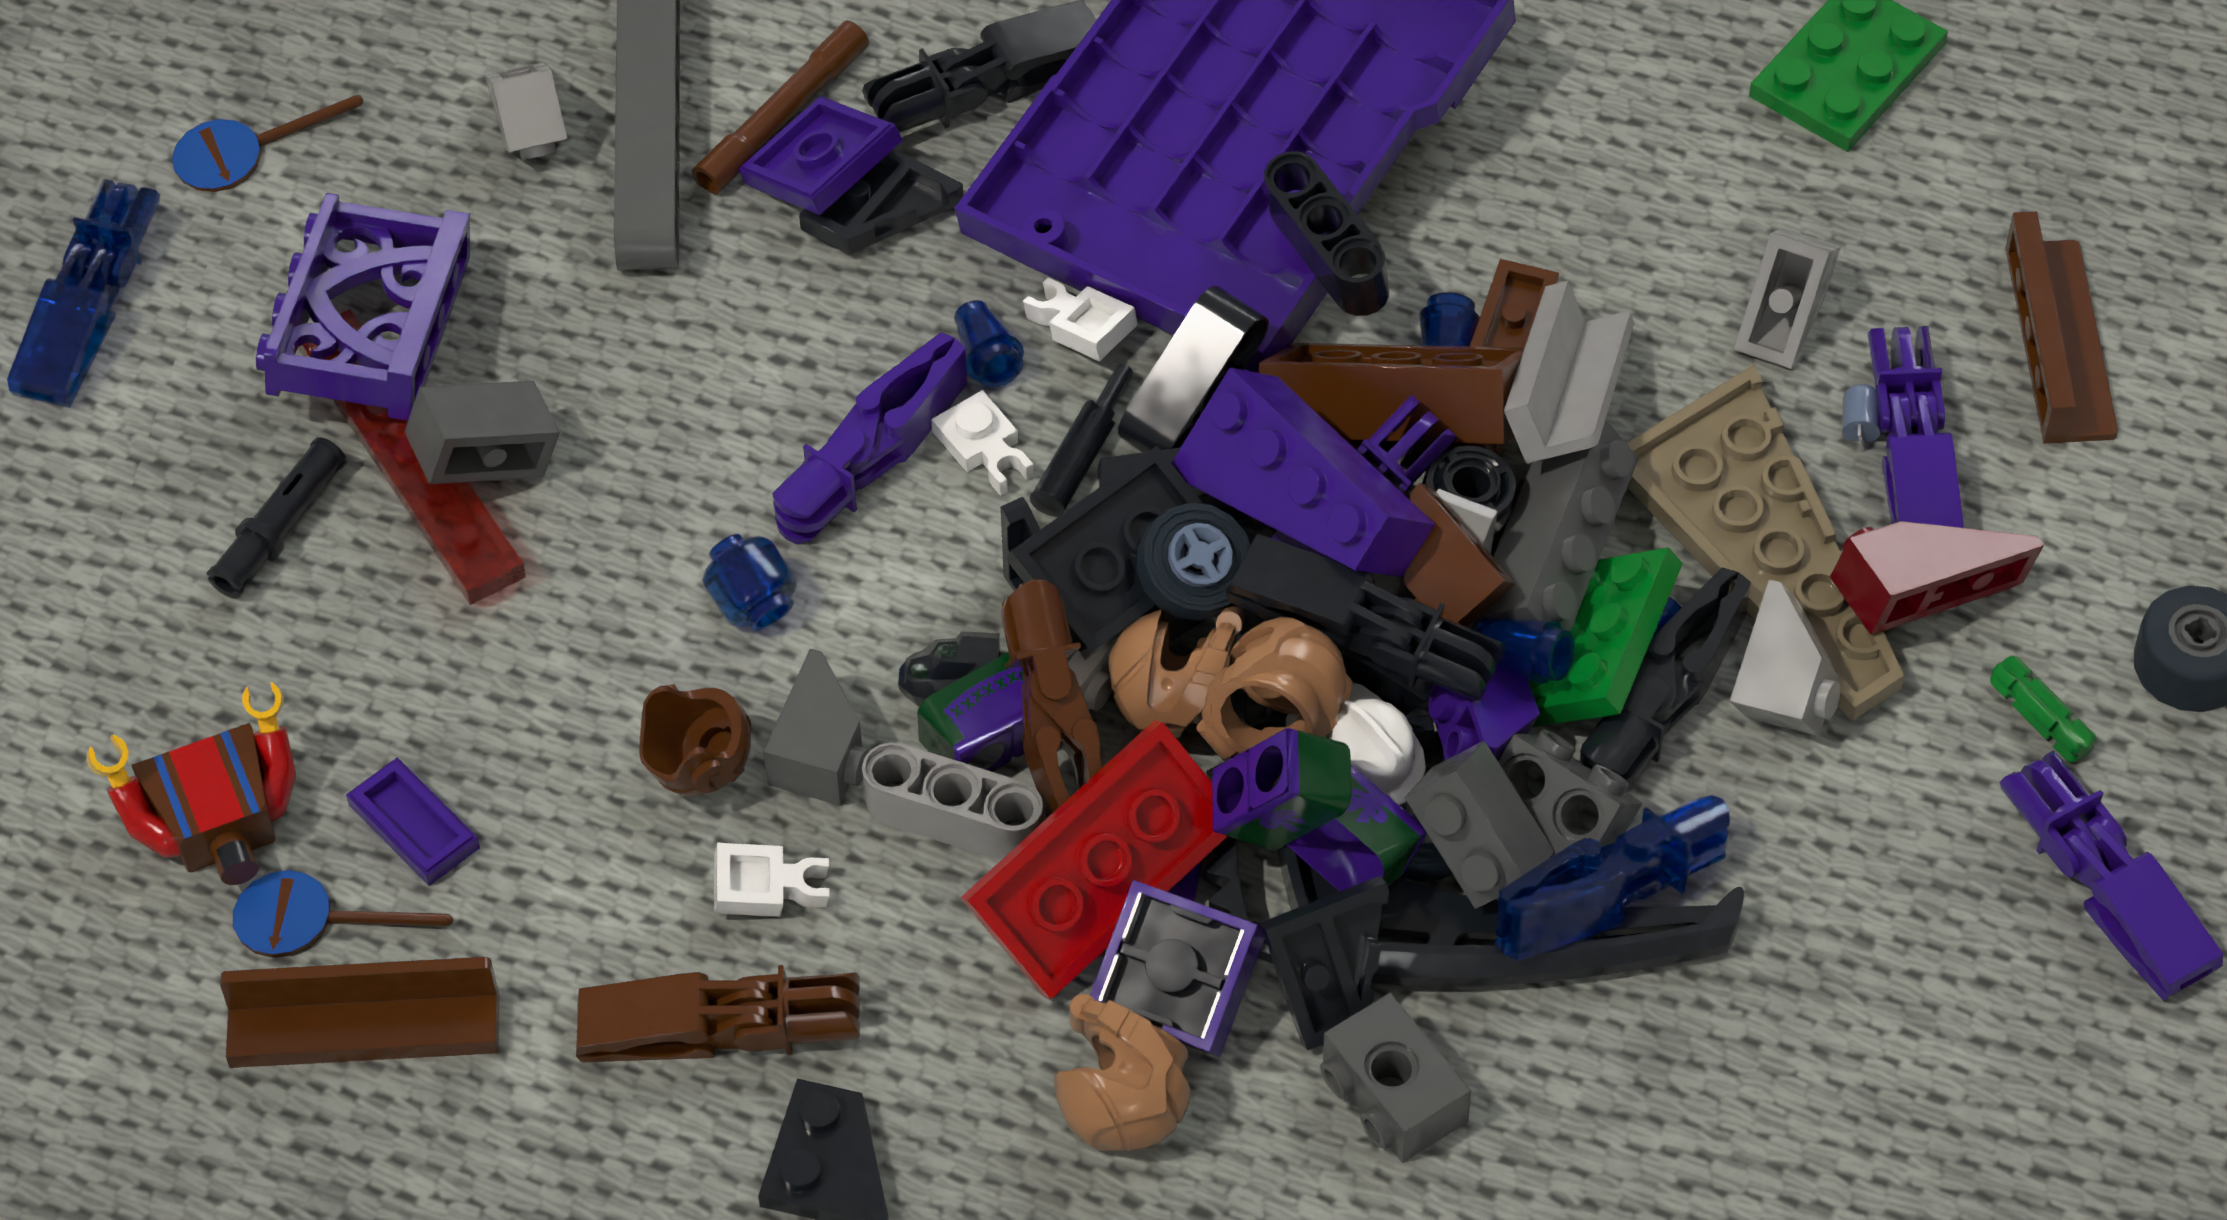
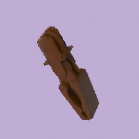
[1001,579,1102,818]
[576,965,860,1063]

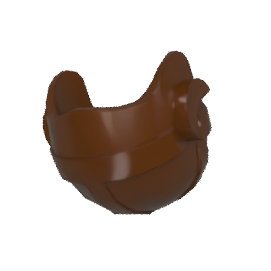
[639,684,752,797]

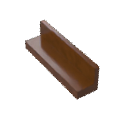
[2005,211,2118,444]
[220,957,500,1068]

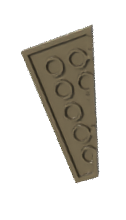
[1626,364,1905,721]

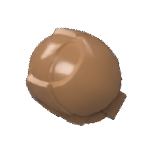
[1108,605,1245,739]
[1197,617,1353,759]
[1054,994,1191,1151]

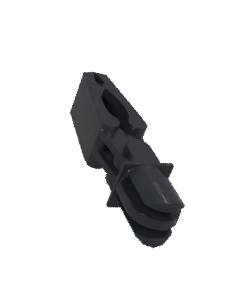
[862,0,1097,133]
[1226,534,1507,703]
[1580,567,1751,785]

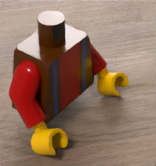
[86,682,296,885]

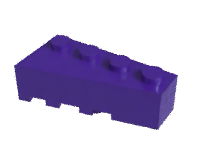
[1171,368,1435,577]

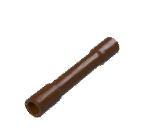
[692,20,869,195]

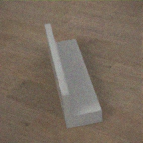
[1504,281,1634,464]

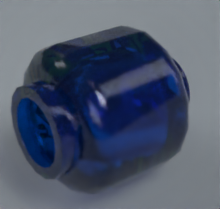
[702,534,797,631]

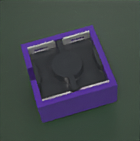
[1090,880,1265,1058]

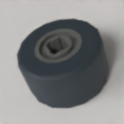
[2134,585,2227,712]

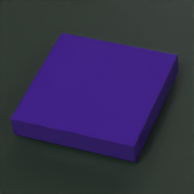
[739,96,903,215]

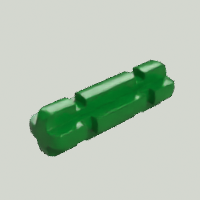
[1990,655,2096,763]

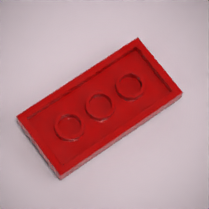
[960,720,1227,1000]

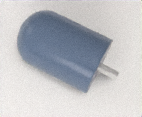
[1842,384,1880,451]

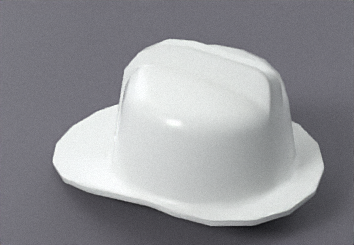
[1286,683,1426,805]

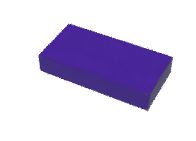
[346,757,480,886]

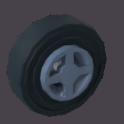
[1137,503,1250,620]

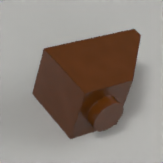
[1404,483,1515,627]

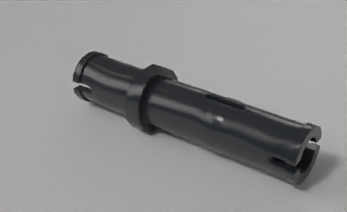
[207,437,347,598]

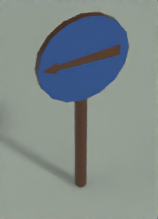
[172,95,363,192]
[233,870,453,958]

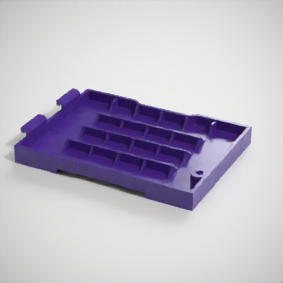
[955,0,1516,373]

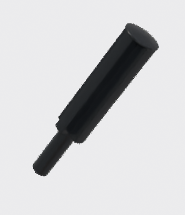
[1030,364,1133,517]

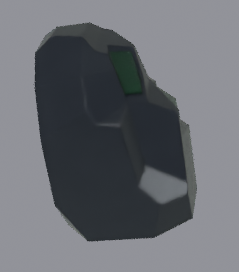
[898,631,1001,706]

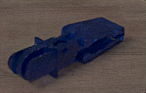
[7,178,160,408]
[1495,795,1730,961]

